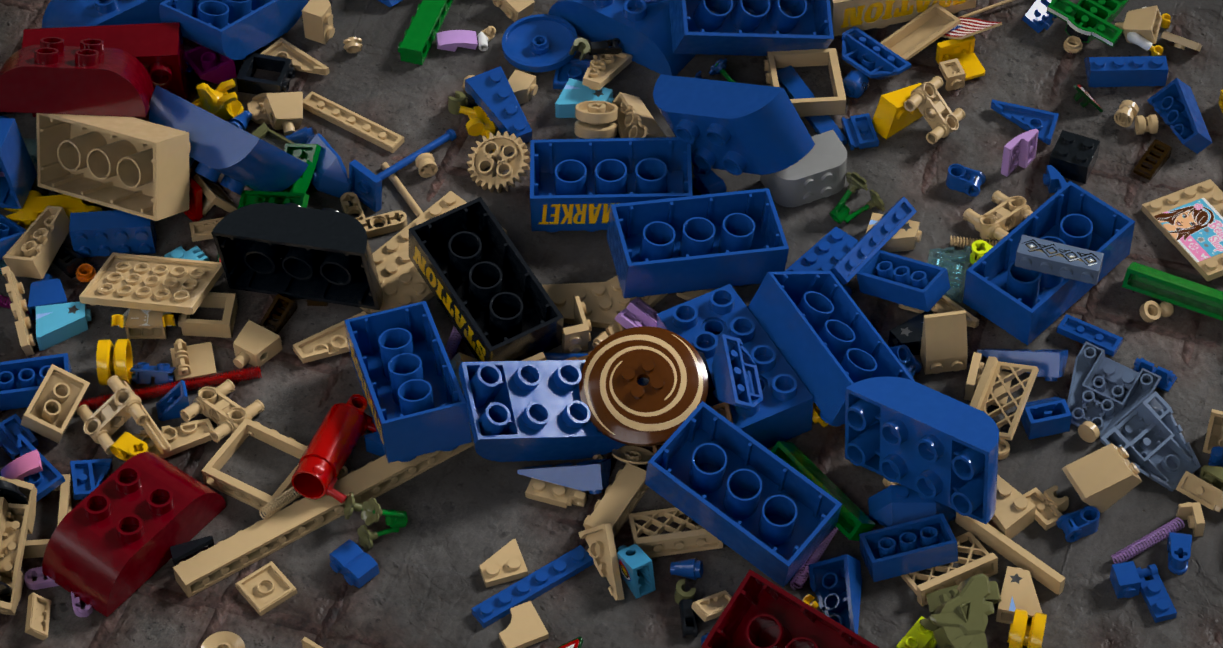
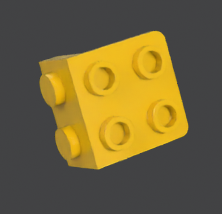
[935,36,985,81]

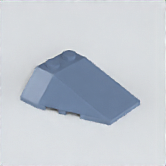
[1099,391,1201,491]

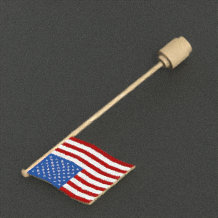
[942,0,1015,39]

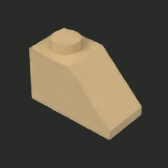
[508,69,538,104]

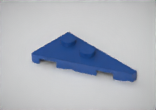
[991,99,1059,145]
[17,433,65,502]

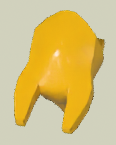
[192,79,244,120]

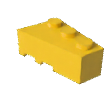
[872,83,923,139]

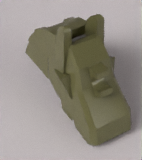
[920,573,994,648]

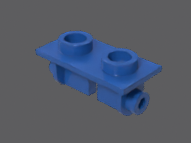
[1133,358,1177,392]
[130,362,176,385]

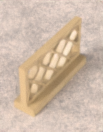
[970,356,1039,441]
[628,507,723,558]
[901,531,998,607]

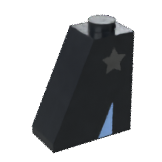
[888,310,934,355]

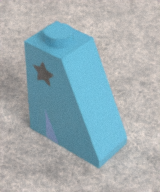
[555,78,615,118]
[35,301,92,351]

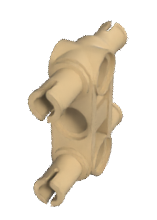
[904,76,965,144]
[963,190,1033,241]
[77,375,149,455]
[180,379,265,443]

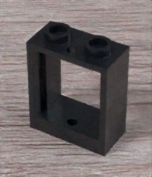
[236,53,296,95]

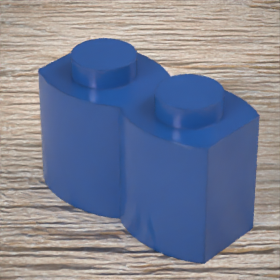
[329,539,379,588]

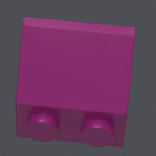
[185,45,236,84]

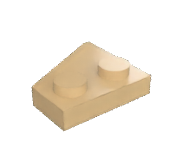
[479,539,528,588]

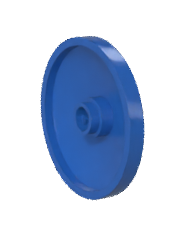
[502,14,578,72]

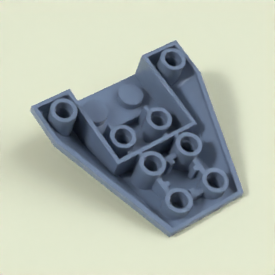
[1067,341,1161,438]

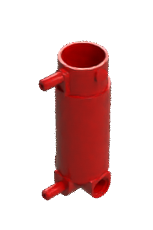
[291,394,377,503]

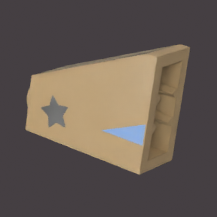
[866,212,922,253]
[996,566,1042,626]

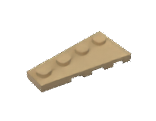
[582,52,632,90]

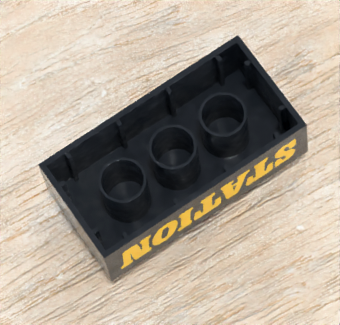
[409,197,564,362]

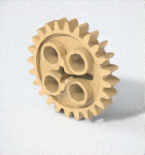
[467,131,530,193]

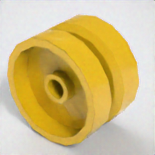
[96,339,133,385]
[1007,609,1047,648]

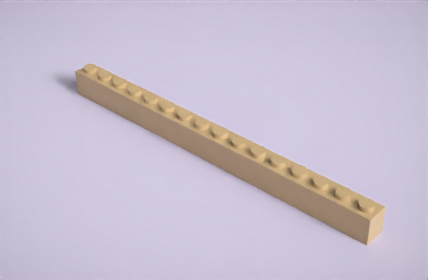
[173,422,474,598]

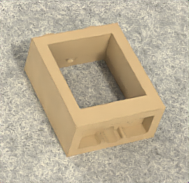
[178,292,238,338]

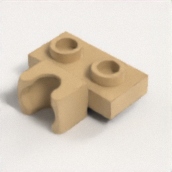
[1023,485,1069,531]

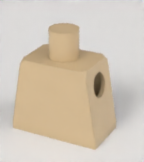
[264,92,303,136]
[233,320,282,369]

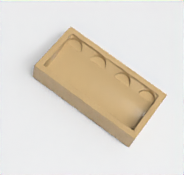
[880,3,961,61]

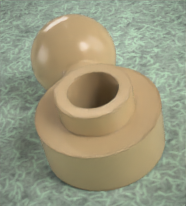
[1139,300,1174,323]

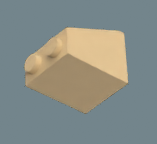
[1062,443,1142,513]

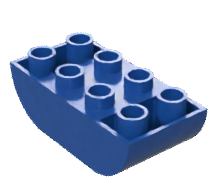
[459,360,626,462]
[845,376,999,524]

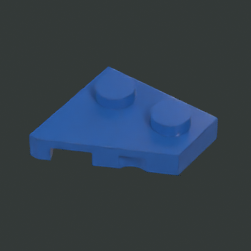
[70,458,112,500]

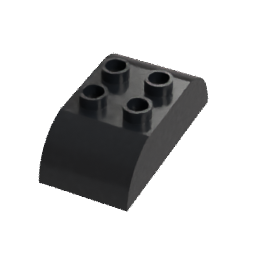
[211,202,383,310]

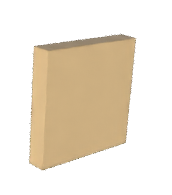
[235,561,297,616]

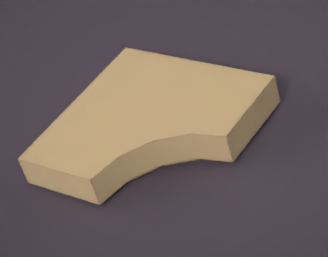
[499,601,549,648]

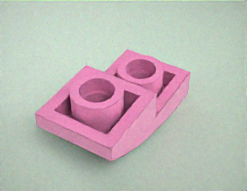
[0,449,43,481]

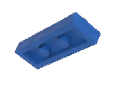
[1057,314,1123,357]

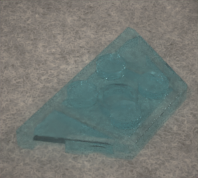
[927,246,971,303]

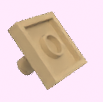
[192,173,238,216]

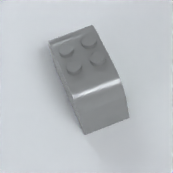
[760,130,847,207]

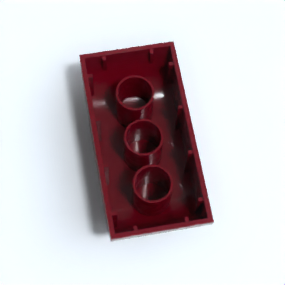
[0,37,154,117]
[42,452,227,617]

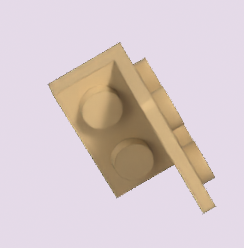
[964,352,1012,406]

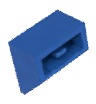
[1015,397,1072,440]

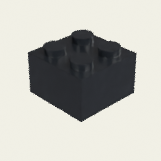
[1049,130,1100,184]

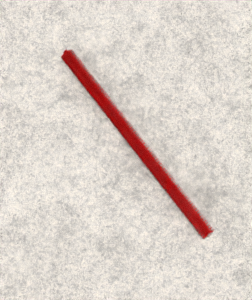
[75,366,262,413]

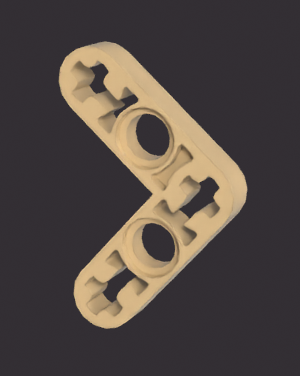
[340,192,407,238]

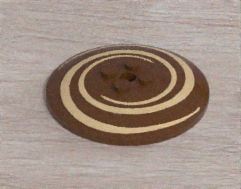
[579,327,709,446]

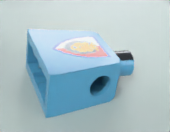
[616,544,656,599]

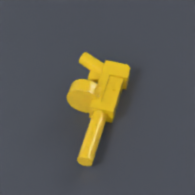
[459,105,496,152]

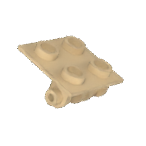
[170,339,217,381]

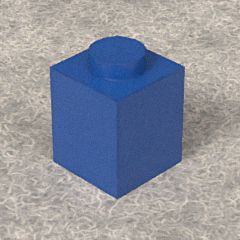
[1110,561,1141,599]

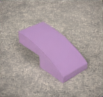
[435,30,478,52]

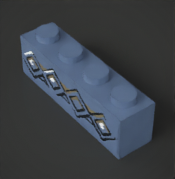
[1015,235,1104,285]

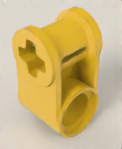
[110,432,148,461]

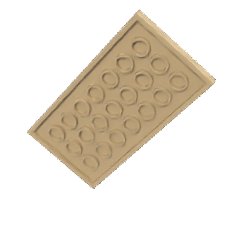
[360,191,507,314]

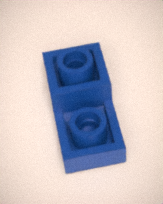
[1043,165,1067,193]

